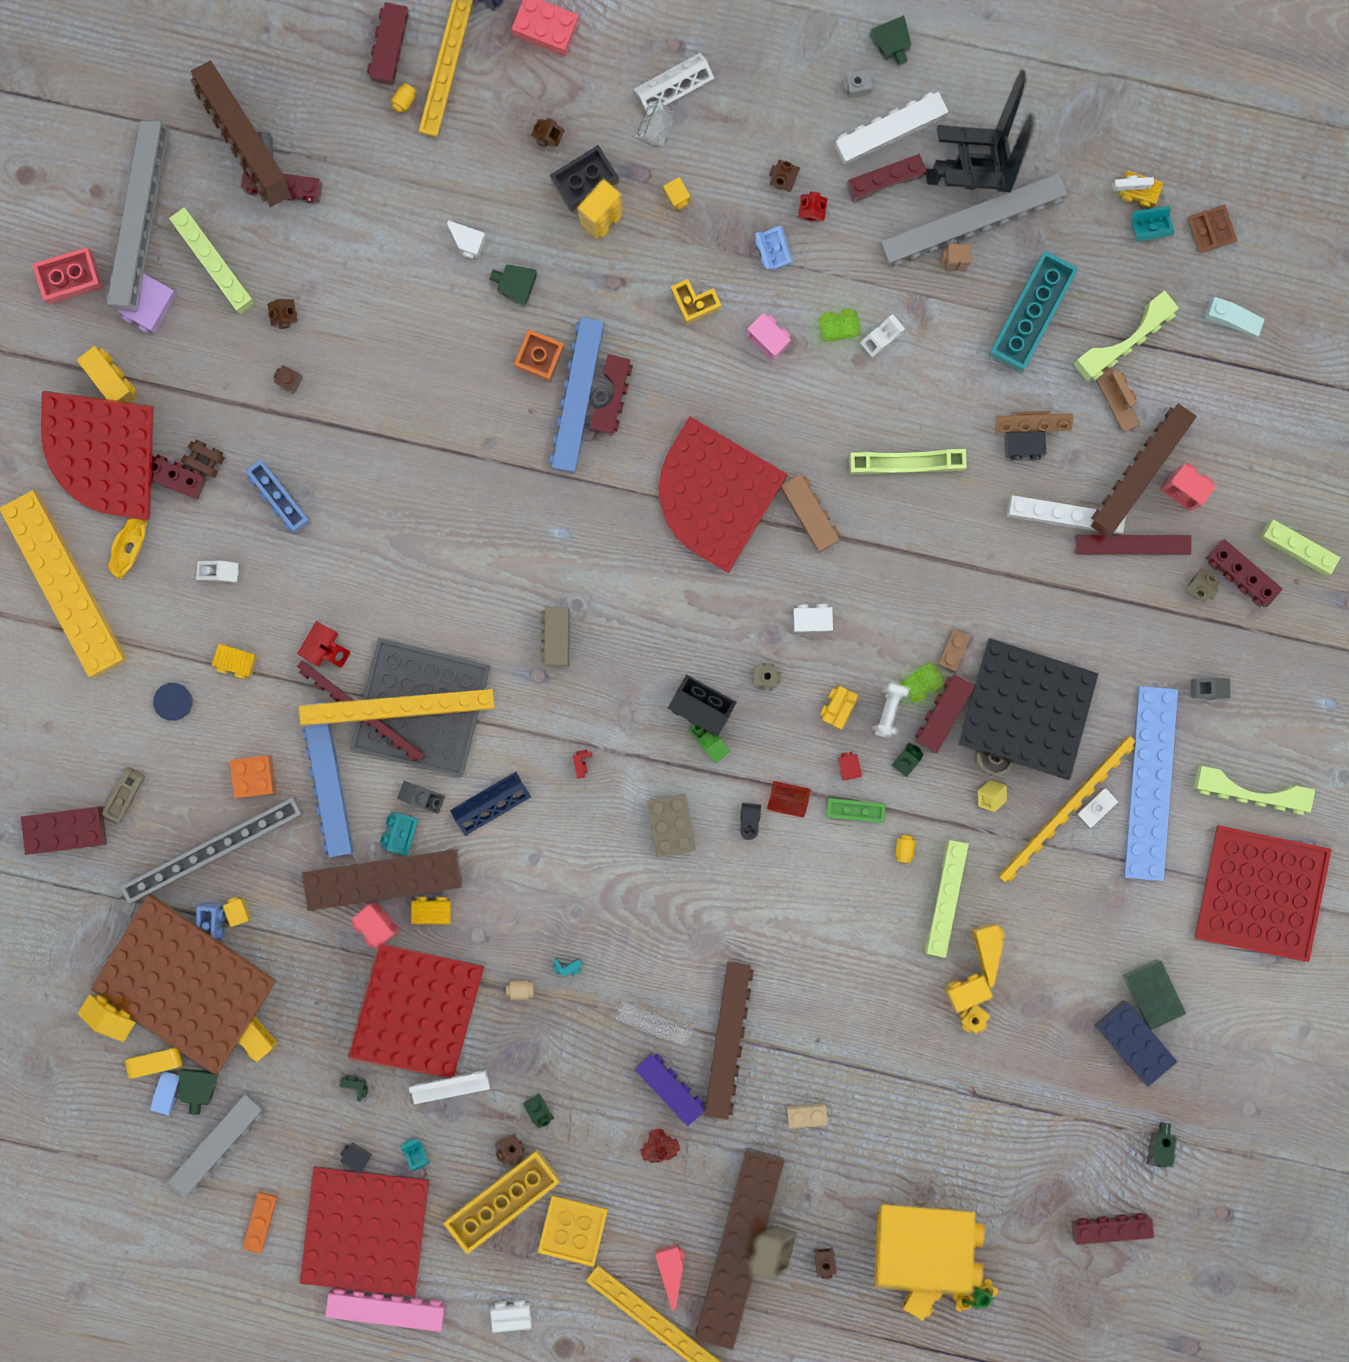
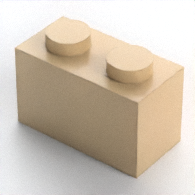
[786,1103,828,1129]

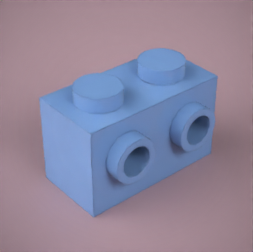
[196,902,225,942]

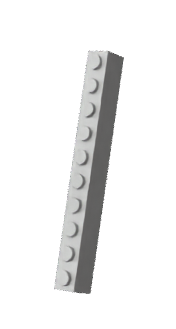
[107,121,169,311]
[880,173,1067,267]
[120,797,304,904]

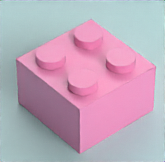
[746,313,791,362]

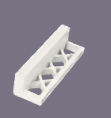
[634,53,714,115]
[409,1069,490,1104]

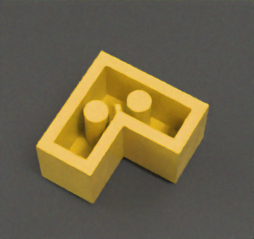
[671,279,721,325]
[944,973,993,1013]
[77,994,136,1042]

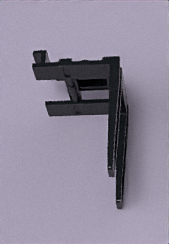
[925,69,1035,193]

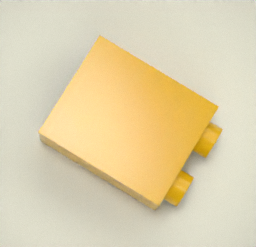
[874,1205,984,1296]

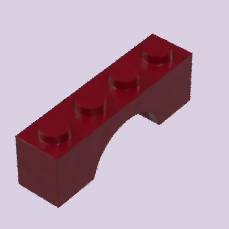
[847,154,926,203]
[590,354,633,436]

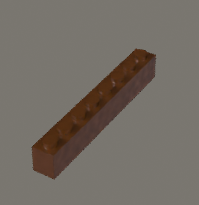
[1090,403,1197,539]
[705,961,754,1120]

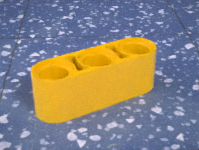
[124,1047,183,1079]

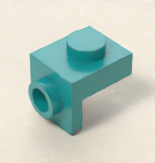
[552,957,584,977]
[400,1139,430,1172]

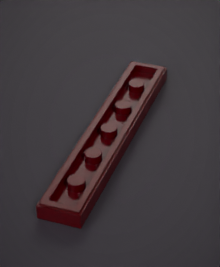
[1075,535,1191,555]

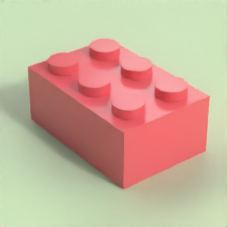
[511,0,579,56]
[32,247,104,305]
[1160,464,1216,512]
[352,901,401,949]

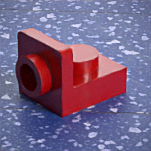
[573,749,592,779]

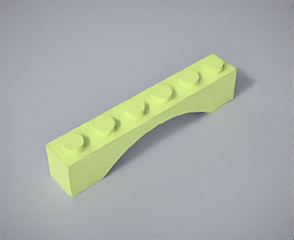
[169,207,256,314]
[1073,290,1179,381]
[849,449,967,475]
[1194,766,1315,815]
[925,839,969,958]

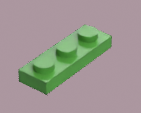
[826,798,886,823]

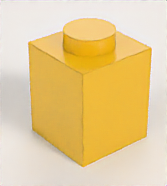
[663,177,691,210]
[223,896,252,927]

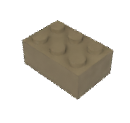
[541,607,570,667]
[647,793,695,858]

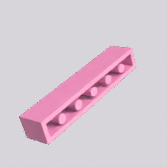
[325,1288,446,1332]

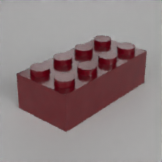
[21,806,107,855]

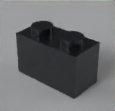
[1005,431,1046,461]

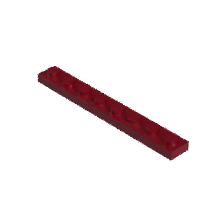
[297,661,425,762]

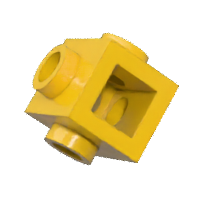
[959,1005,990,1034]

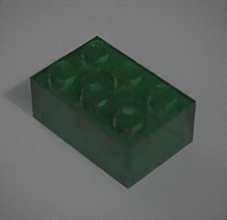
[1122,959,1186,1030]

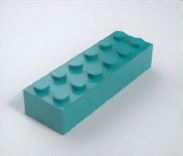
[988,251,1079,373]

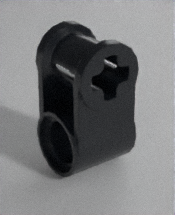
[740,803,761,840]

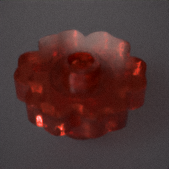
[640,1129,680,1163]

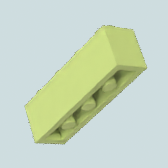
[1259,519,1341,576]

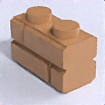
[941,244,972,271]

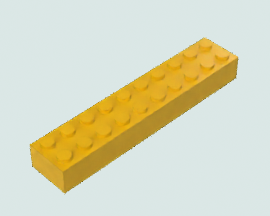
[0,490,127,678]

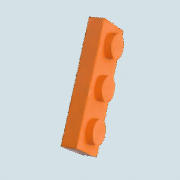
[242,1191,278,1254]

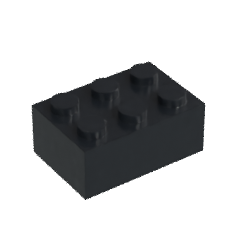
[550,145,619,212]
[667,674,737,736]

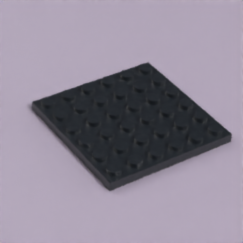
[958,638,1099,780]

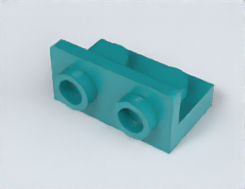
[380,811,418,856]

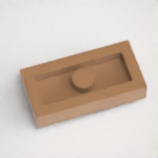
[938,629,971,672]

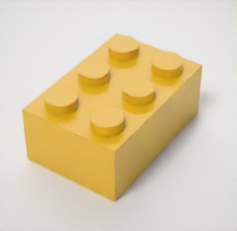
[77,346,138,403]

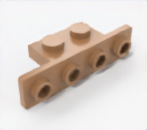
[1096,366,1140,432]
[995,411,1074,433]

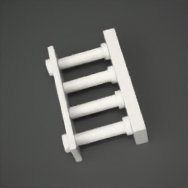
[871,683,909,737]

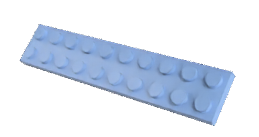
[1124,686,1178,881]

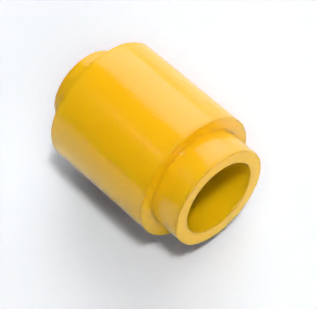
[390,83,417,113]
[895,834,916,863]

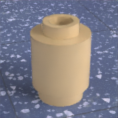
[506,980,534,1000]

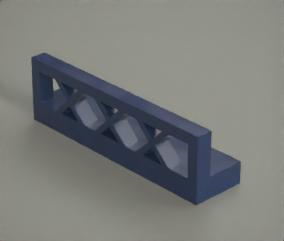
[450,772,531,836]

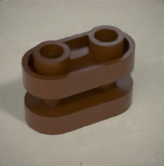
[181,439,225,478]

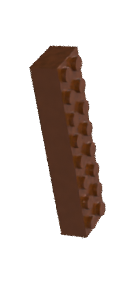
[190,60,290,207]
[302,849,463,911]

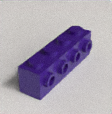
[635,1052,705,1126]

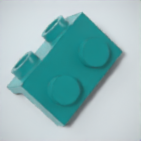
[1131,206,1175,242]

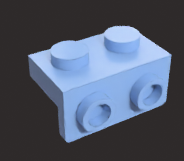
[755,226,793,271]

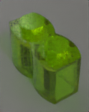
[818,309,861,342]
[899,661,944,704]

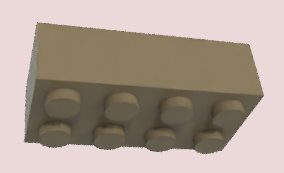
[749,1226,797,1281]

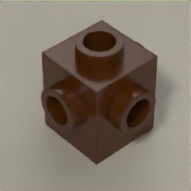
[531,118,565,148]
[769,159,800,193]
[267,299,297,329]
[495,1133,525,1166]

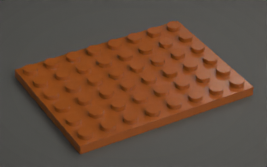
[91,894,277,1076]

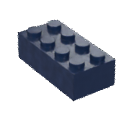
[1094,1001,1177,1087]

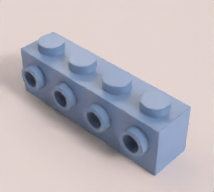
[246,459,311,533]

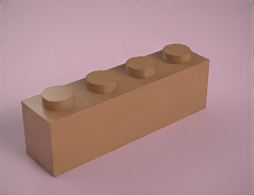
[781,474,840,553]

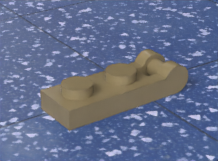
[102,767,145,823]

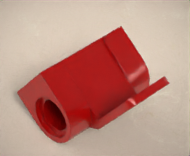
[297,621,350,668]

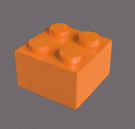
[514,329,565,382]
[230,755,276,798]

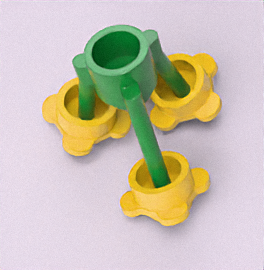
[953,1279,998,1312]

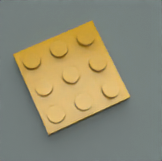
[538,1195,608,1267]

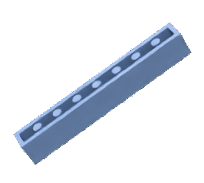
[549,317,604,474]
[303,702,354,857]

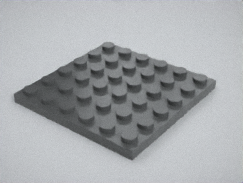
[350,638,490,777]

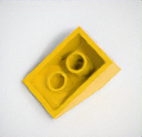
[971,923,1005,988]

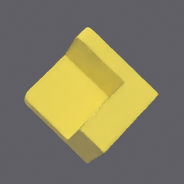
[978,780,1007,812]

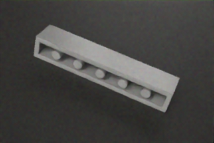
[168,1092,265,1198]

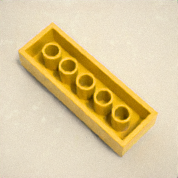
[443,1149,561,1254]

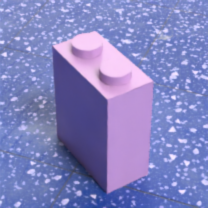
[118,273,178,334]

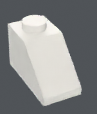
[447,221,486,259]
[196,561,239,582]

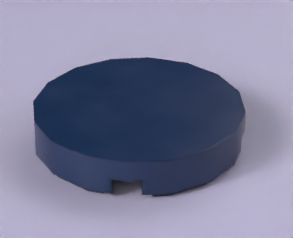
[153,683,192,721]

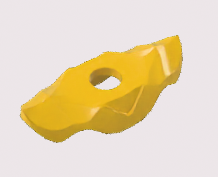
[108,518,147,579]

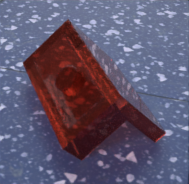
[767,781,811,818]

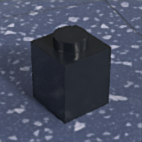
[340,1142,372,1174]

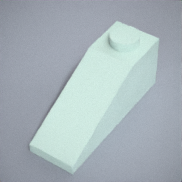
[1204,297,1265,337]

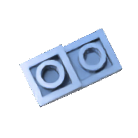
[150,1071,179,1116]

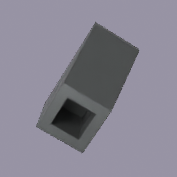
[1191,678,1231,698]
[397,781,445,814]

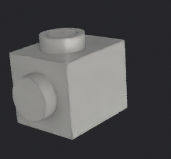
[843,70,872,97]

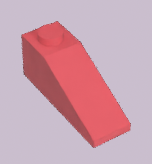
[655,1244,686,1310]

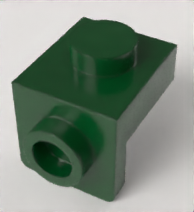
[892,743,924,777]
[339,1075,368,1102]
[523,1094,554,1128]

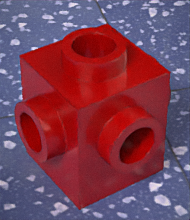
[798,191,828,222]

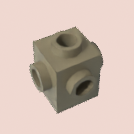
[1185,568,1220,603]
[753,663,781,691]

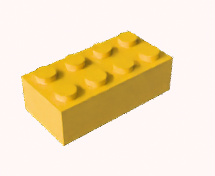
[578,179,623,240]

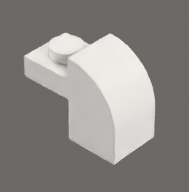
[860,314,905,357]

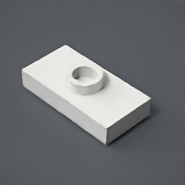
[1112,175,1154,191]
[1077,788,1118,828]

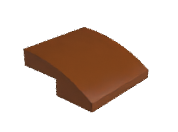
[1188,204,1238,253]

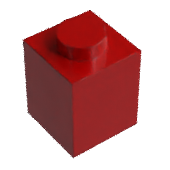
[837,751,862,781]

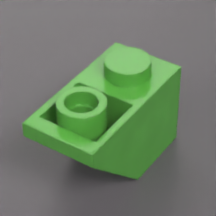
[689,725,730,764]

